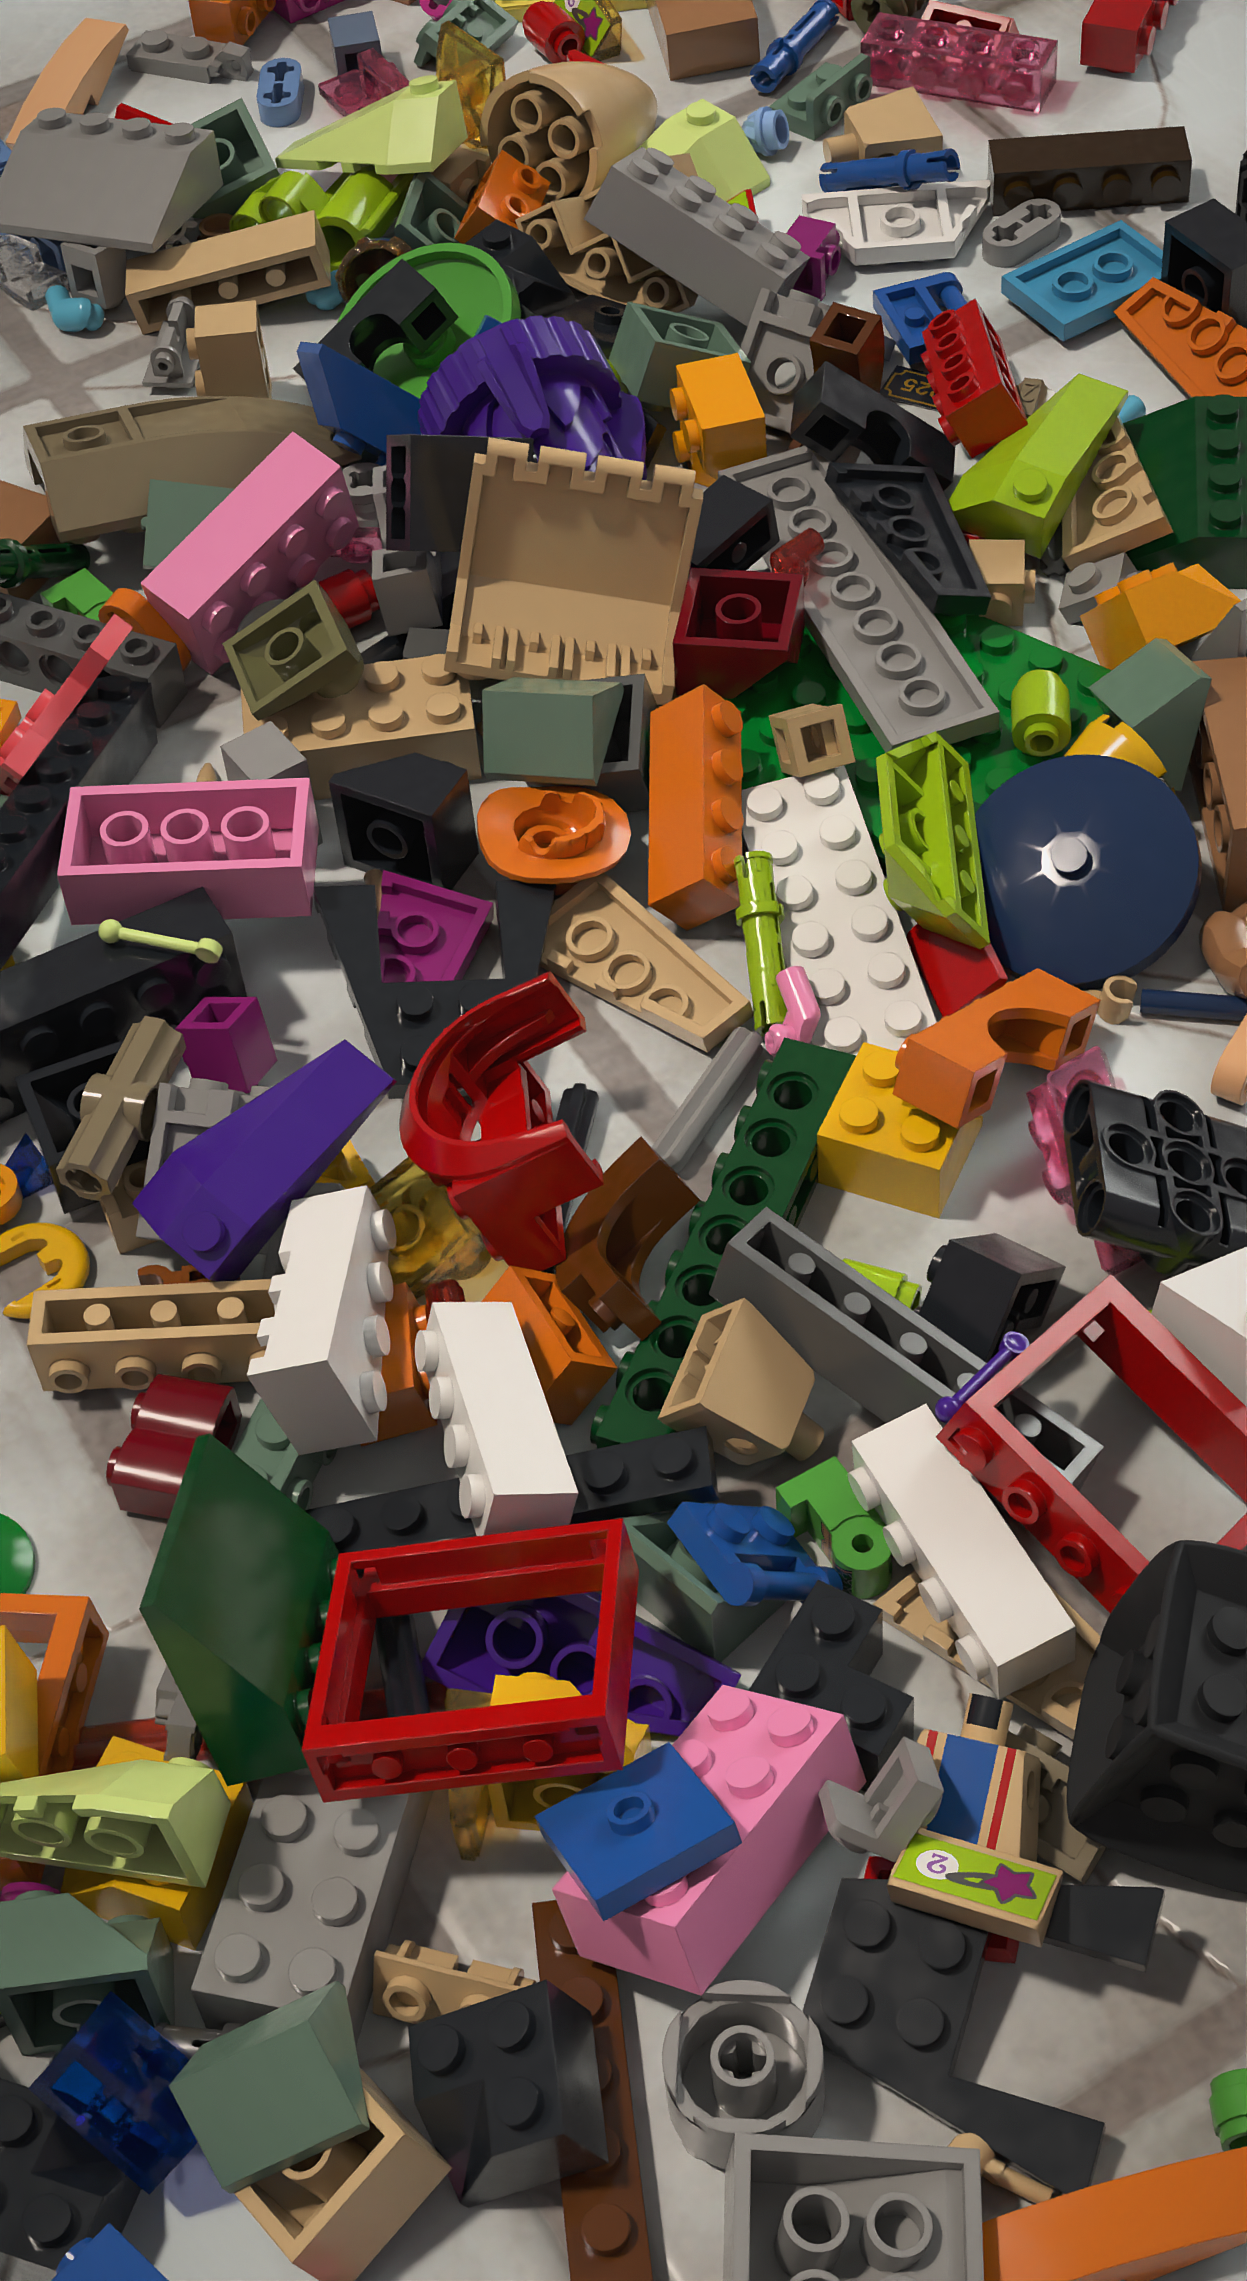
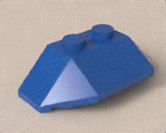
[296,342,422,466]

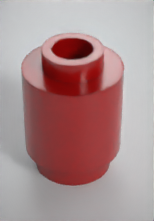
[522,1,585,64]
[318,569,380,629]

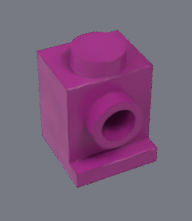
[786,215,841,301]

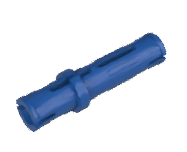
[750,0,840,93]
[819,148,960,193]

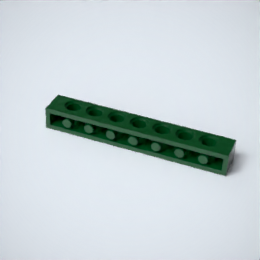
[590,1037,856,1449]

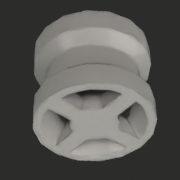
[342,462,381,529]

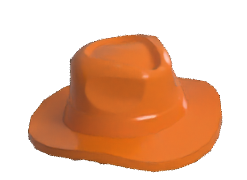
[477,786,631,896]

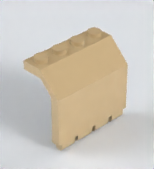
[444,437,703,705]

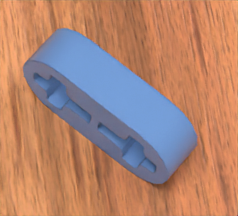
[256,58,305,127]

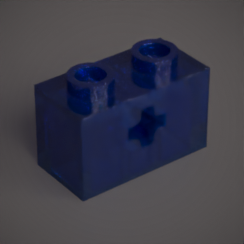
[28,1991,198,2195]

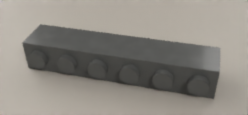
[709,1207,1104,1509]

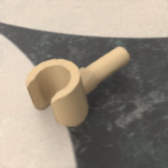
[1082,975,1137,1024]
[947,2133,1054,2204]

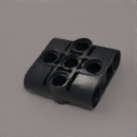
[1063,1079,1247,1276]

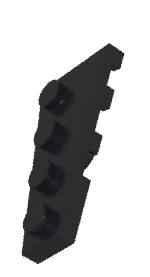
[824,462,992,617]

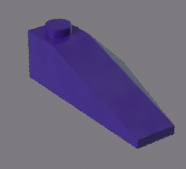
[132,1039,397,1282]
[422,1592,742,1736]

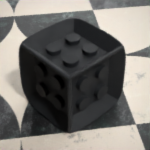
[1066,1540,1247,1894]

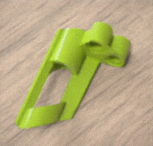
[229,164,414,272]

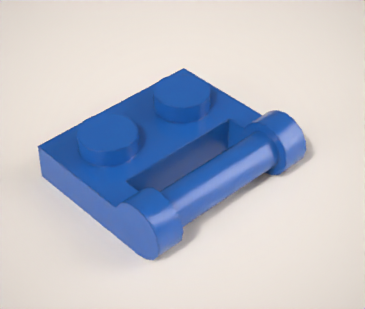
[873,272,967,365]
[667,1502,843,1607]

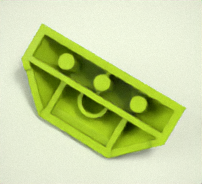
[876,731,990,949]

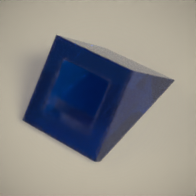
[5,1132,52,1199]

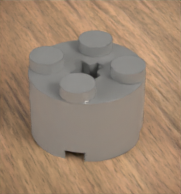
[662,1980,825,2169]

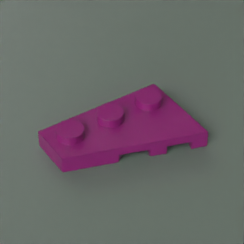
[378,870,494,983]

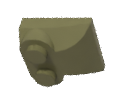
[222,580,364,721]

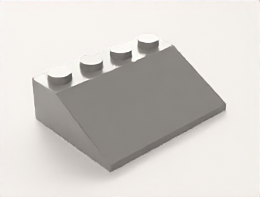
[0,108,223,253]
[723,2132,984,2281]

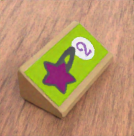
[887,1828,1064,1947]

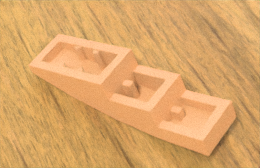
[5,18,129,150]

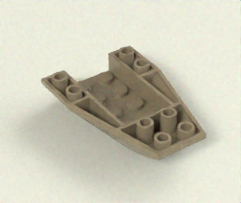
[23,396,362,544]

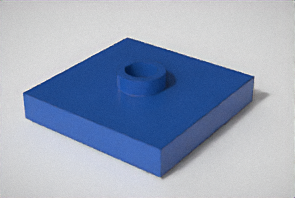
[534,1742,742,1921]

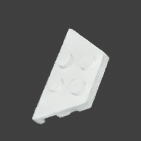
[802,180,990,266]

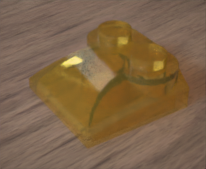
[436,20,506,149]
[369,1156,492,1299]

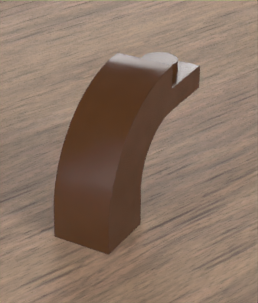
[786,302,885,463]
[556,1136,700,1341]

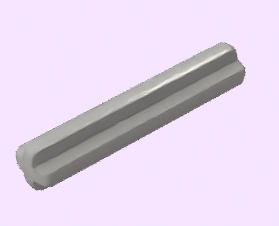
[652,1026,763,1174]

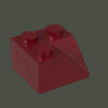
[672,568,805,699]

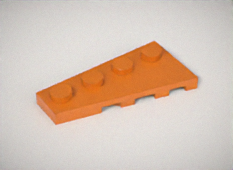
[1113,277,1247,398]

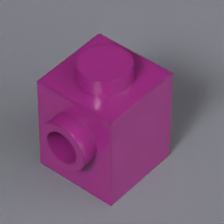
[175,997,278,1094]

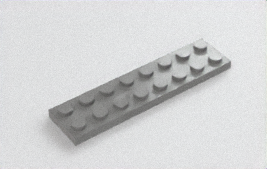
[718,446,999,753]

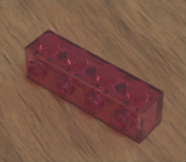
[860,12,1058,113]

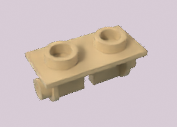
[373,1940,536,2024]

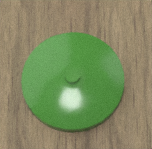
[337,243,521,399]

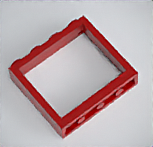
[936,1274,1247,1613]
[302,1518,639,1803]

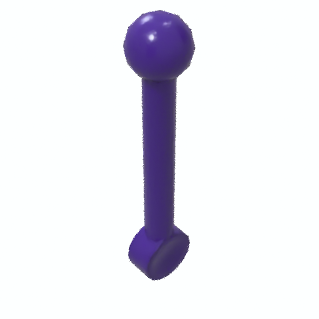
[935,1331,1029,1424]

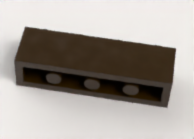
[987,126,1192,216]

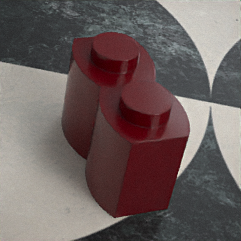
[106,1374,242,1519]

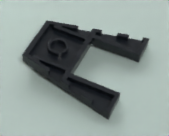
[314,880,556,1099]
[802,1878,1165,2195]

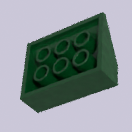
[1123,394,1247,589]
[139,1433,339,1786]

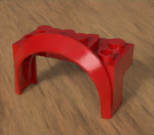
[399,971,604,1271]

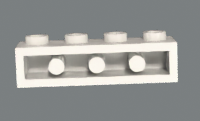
[415,1302,578,1536]
[847,1404,1076,1699]

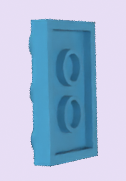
[1001,220,1163,342]

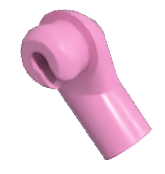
[765,966,821,1057]

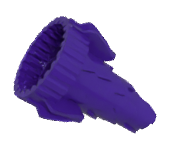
[417,315,647,480]

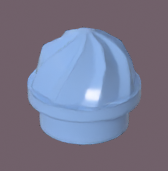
[742,106,789,156]

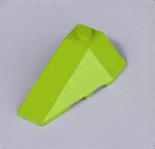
[948,373,1129,559]

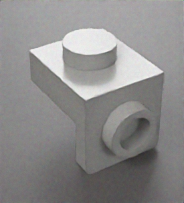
[1058,552,1142,625]
[818,1736,944,1862]

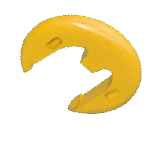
[0,1223,90,1319]

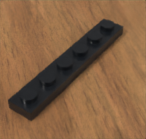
[305,1426,719,1574]

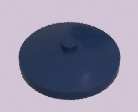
[975,755,1202,991]

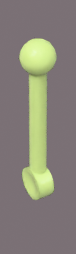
[98,919,223,963]

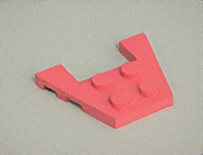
[0,614,133,796]

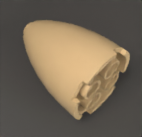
[480,61,657,204]

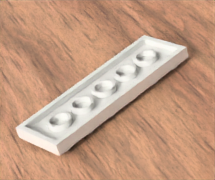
[742,765,937,1056]

